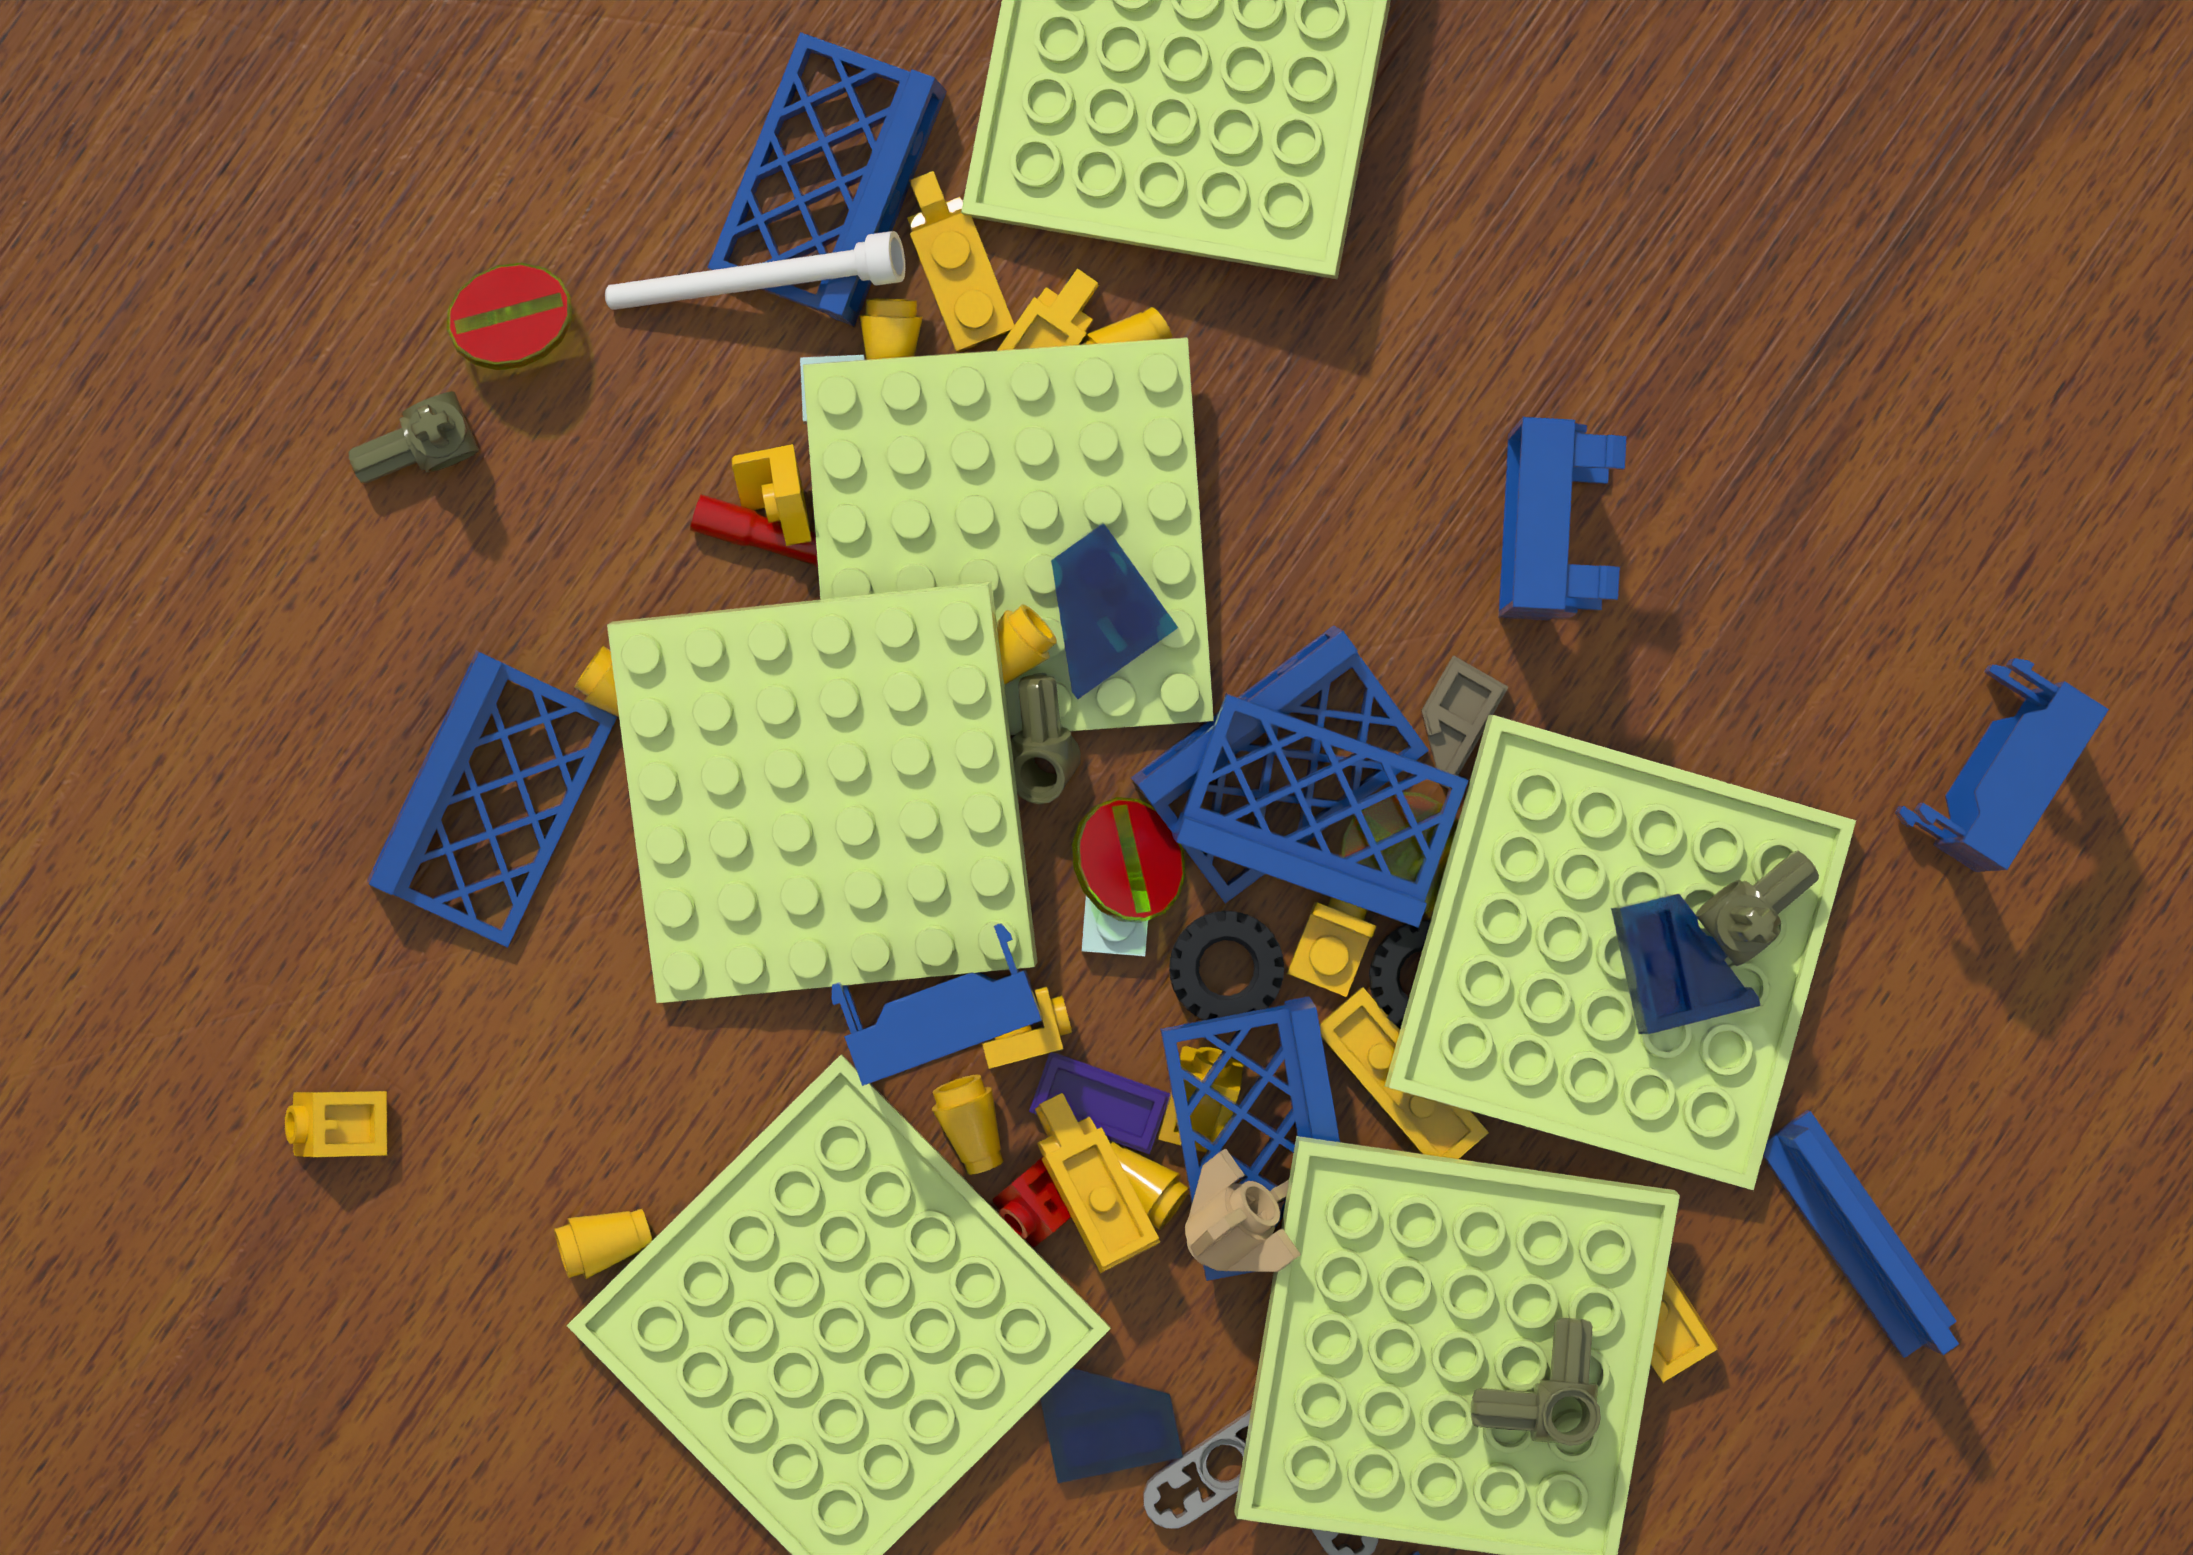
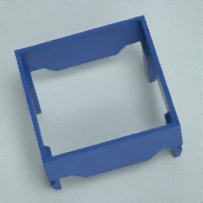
[1498,417,1627,620]
[1895,658,2109,872]
[831,923,1043,1086]

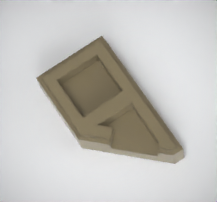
[1420,655,1508,790]

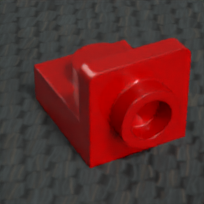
[993,1156,1071,1247]

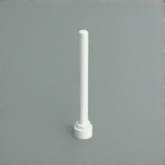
[605,231,905,310]

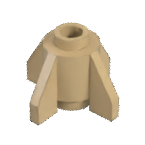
[1185,1149,1301,1272]

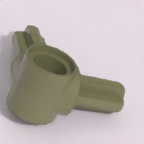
[348,391,479,483]
[1011,673,1081,804]
[1695,851,1819,966]
[1470,1318,1601,1446]

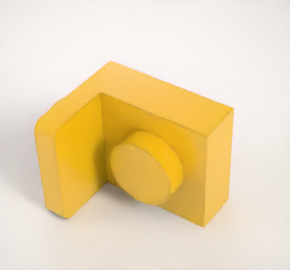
[731,444,811,546]
[1286,897,1376,997]
[982,987,1072,1069]
[1158,1046,1243,1152]
[285,1091,387,1157]

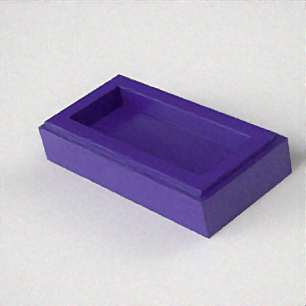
[1029,1052,1170,1154]

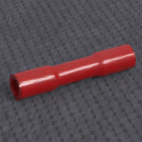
[690,494,818,568]

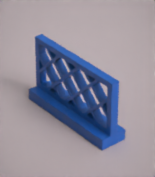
[707,32,947,327]
[1131,625,1429,904]
[367,650,617,948]
[1172,693,1469,927]
[1160,996,1340,1281]
[1763,1110,1959,1358]

